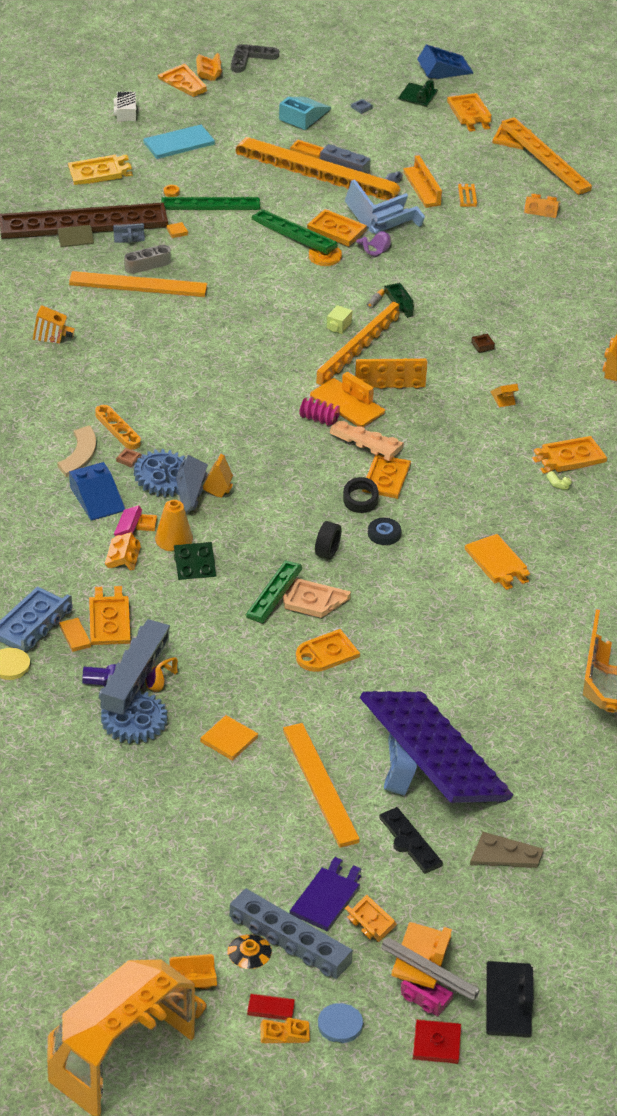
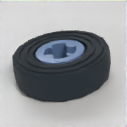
[368,518,401,545]

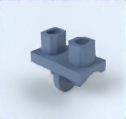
[113,223,145,243]

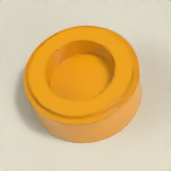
[163,185,180,197]

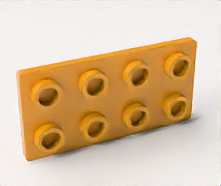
[355,358,427,389]
[310,372,385,427]
[391,922,452,988]

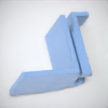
[345,180,425,234]

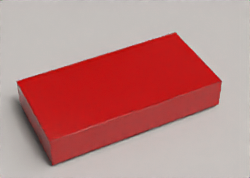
[247,994,295,1020]

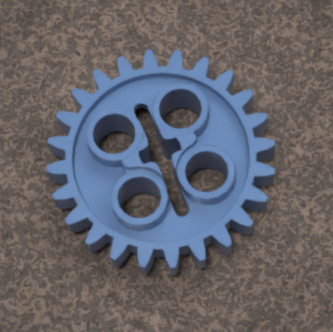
[133,449,185,498]
[101,690,167,744]

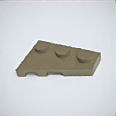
[470,832,544,868]

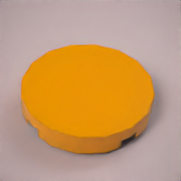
[309,247,342,266]

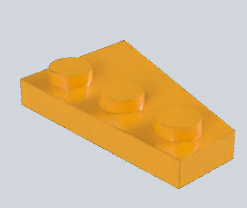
[158,64,207,97]

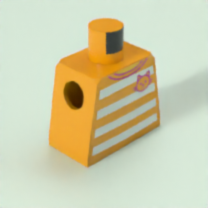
[32,305,75,344]

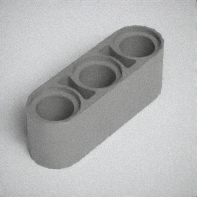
[124,245,171,274]

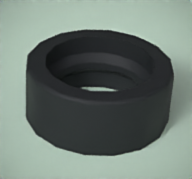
[343,477,379,513]
[315,521,342,559]

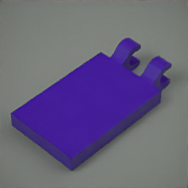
[290,857,362,932]

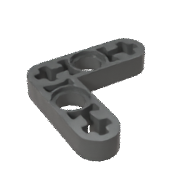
[231,44,279,73]

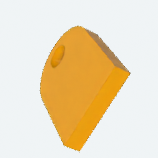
[296,629,360,672]

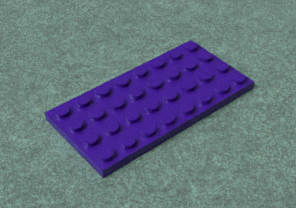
[360,691,514,803]

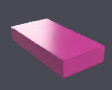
[114,505,142,537]

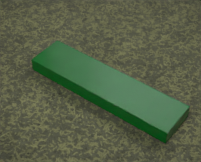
[245,560,303,623]

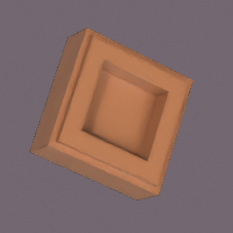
[116,448,141,467]

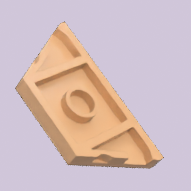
[282,578,351,618]

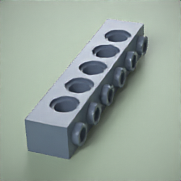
[229,888,353,979]

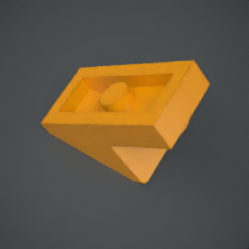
[490,383,519,407]

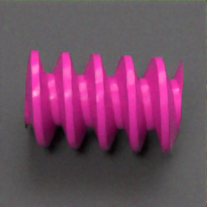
[299,397,340,427]

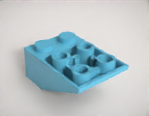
[279,97,331,130]

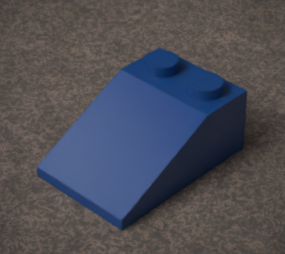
[417,44,473,79]
[69,462,126,521]

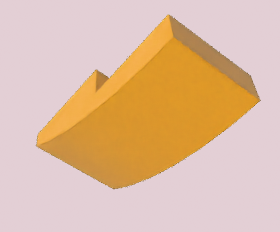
[260,1018,310,1043]

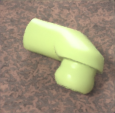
[546,471,572,490]

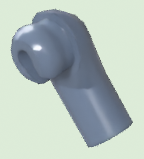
[385,171,403,183]

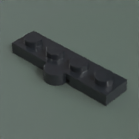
[379,807,443,874]

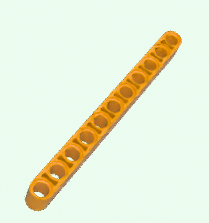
[235,137,400,200]

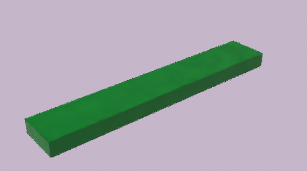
[161,197,260,210]
[252,209,338,254]

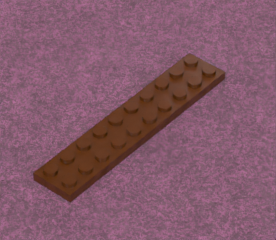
[0,202,168,239]

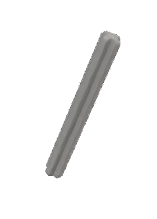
[381,937,479,1000]

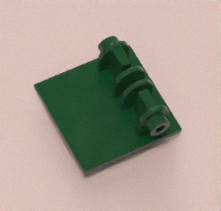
[398,80,438,106]
[174,542,217,580]

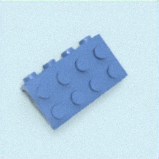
[0,586,73,653]

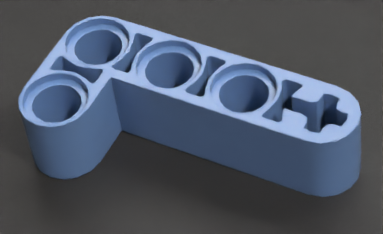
[384,734,417,796]

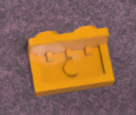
[196,53,222,81]
[524,193,561,218]
[105,532,141,570]
[345,895,397,942]
[169,954,217,991]

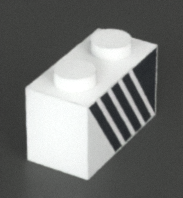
[114,92,136,121]

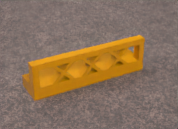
[403,155,442,208]

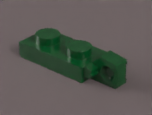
[384,283,414,318]

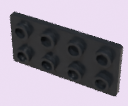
[486,961,534,1037]

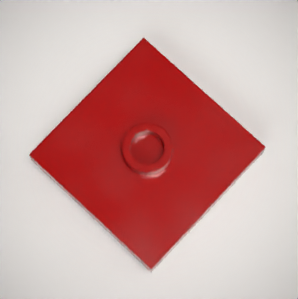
[413,1019,461,1064]

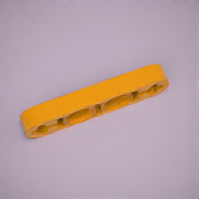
[95,405,141,450]

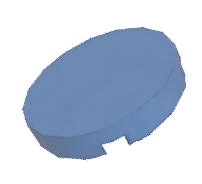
[318,1003,363,1043]

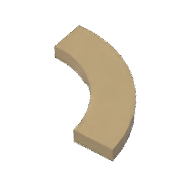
[57,425,96,477]

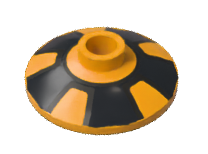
[228,934,272,969]

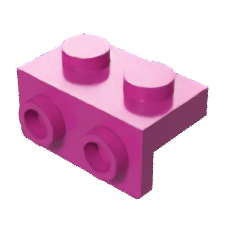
[401,980,453,1016]

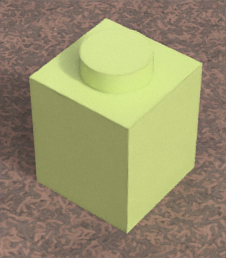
[327,305,352,334]

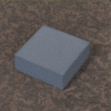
[351,99,373,114]

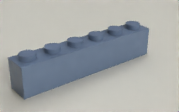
[99,619,170,715]

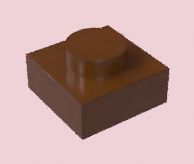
[471,333,495,353]

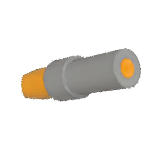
[367,289,385,308]

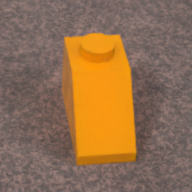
[202,454,233,498]

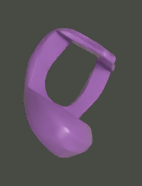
[356,231,391,256]

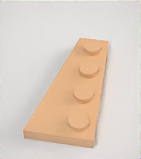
[330,421,404,461]

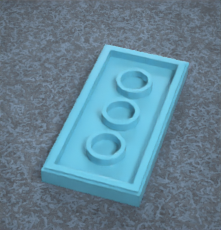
[143,125,215,159]

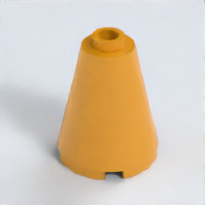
[155,500,193,551]

